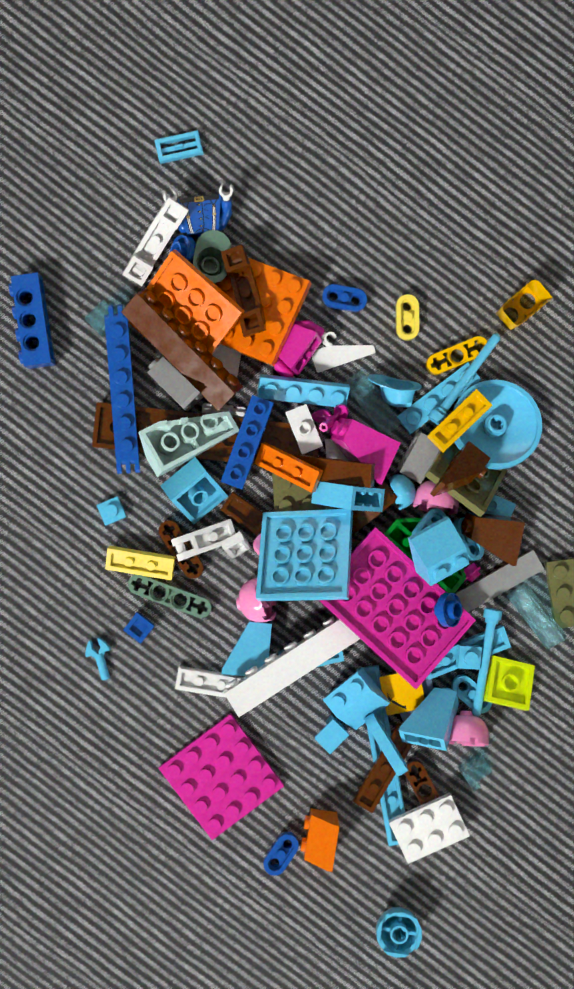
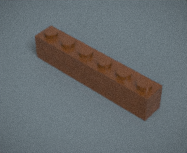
[121,288,243,411]

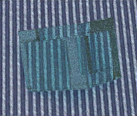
[458,752,492,791]

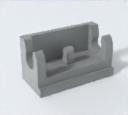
[395,432,439,484]

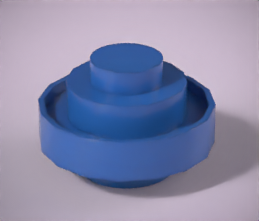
[170,235,196,264]
[434,593,463,627]

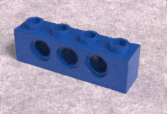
[9,272,56,369]
[221,395,274,490]

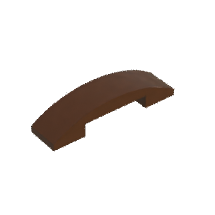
[221,244,266,338]

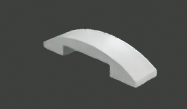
[122,197,189,286]

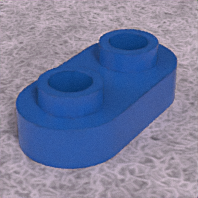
[322,284,367,312]
[264,832,299,876]

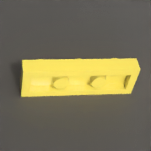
[105,546,176,580]

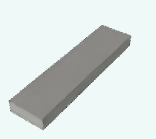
[455,550,544,612]

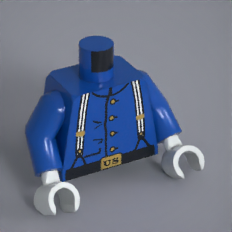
[163,183,234,240]

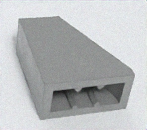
[147,357,203,412]

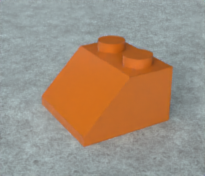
[300,808,339,872]

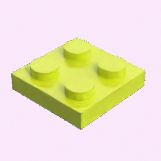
[484,655,535,711]

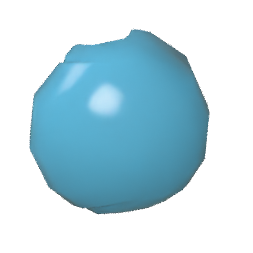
[389,474,416,510]

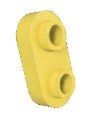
[395,294,419,341]

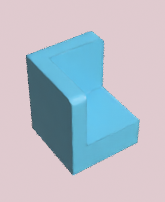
[315,715,349,754]

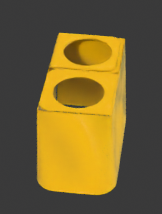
[496,280,552,330]

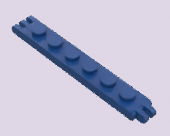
[104,304,140,474]

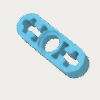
[364,712,409,776]

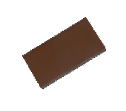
[220,492,263,535]

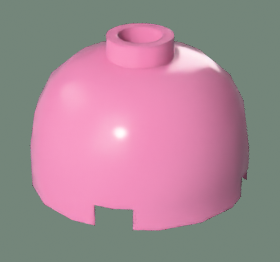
[413,481,459,515]
[236,578,276,622]
[448,711,489,747]

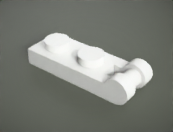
[171,519,236,562]

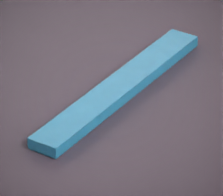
[356,665,405,846]

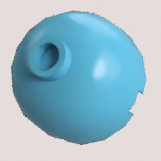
[376,907,422,958]

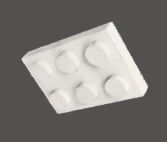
[388,792,470,864]

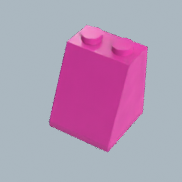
[330,418,401,485]

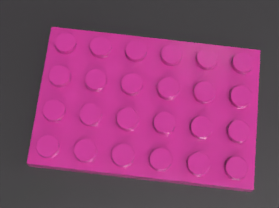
[318,527,476,689]

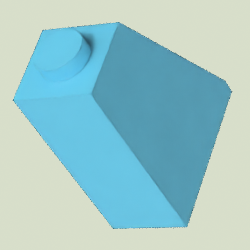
[311,481,385,512]
[221,620,272,676]
[399,688,459,751]

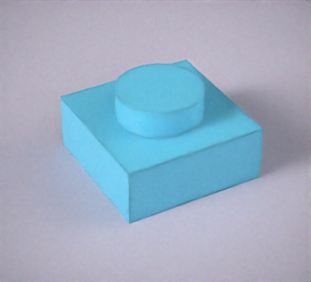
[97,496,127,526]
[455,644,482,670]

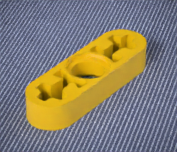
[426,336,487,375]

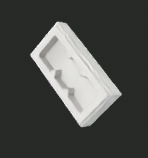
[285,404,323,455]
[220,531,251,558]

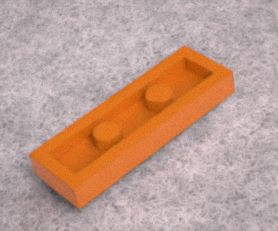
[254,442,323,493]

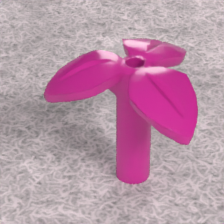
[311,404,349,436]

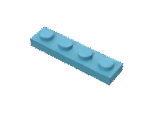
[396,362,481,435]
[257,374,350,407]
[427,625,511,680]

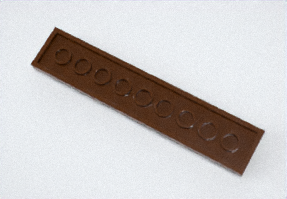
[92,402,321,465]

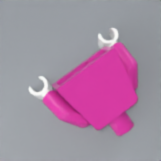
[274,320,336,379]

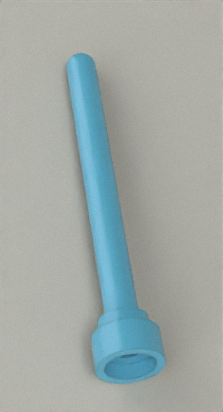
[427,333,500,425]
[472,608,503,717]

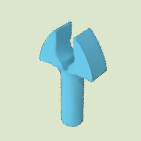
[85,637,111,680]

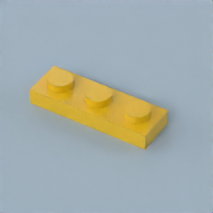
[427,389,492,453]

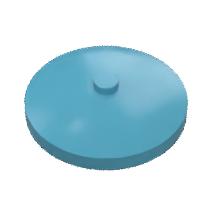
[452,380,542,470]

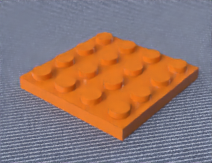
[129,249,245,354]
[216,258,312,366]

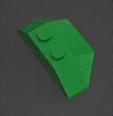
[384,518,466,593]

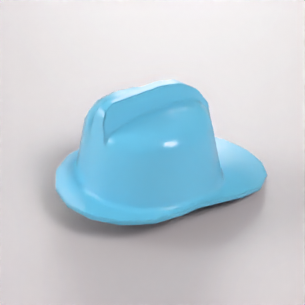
[368,374,422,408]

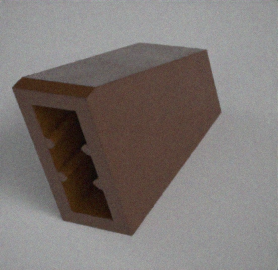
[461,512,525,566]

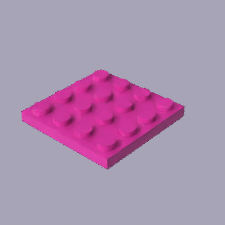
[158,713,284,840]

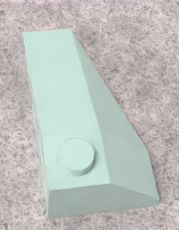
[139,411,239,477]

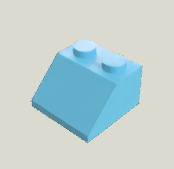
[160,457,228,524]
[408,516,469,586]
[323,667,391,730]

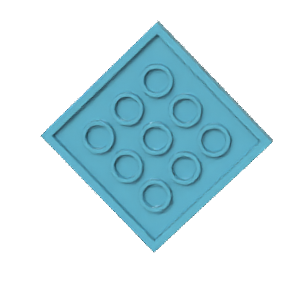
[256,509,353,601]

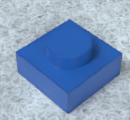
[123,612,155,644]

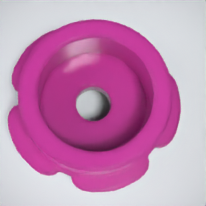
[464,563,481,583]

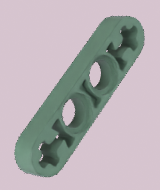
[128,574,212,618]

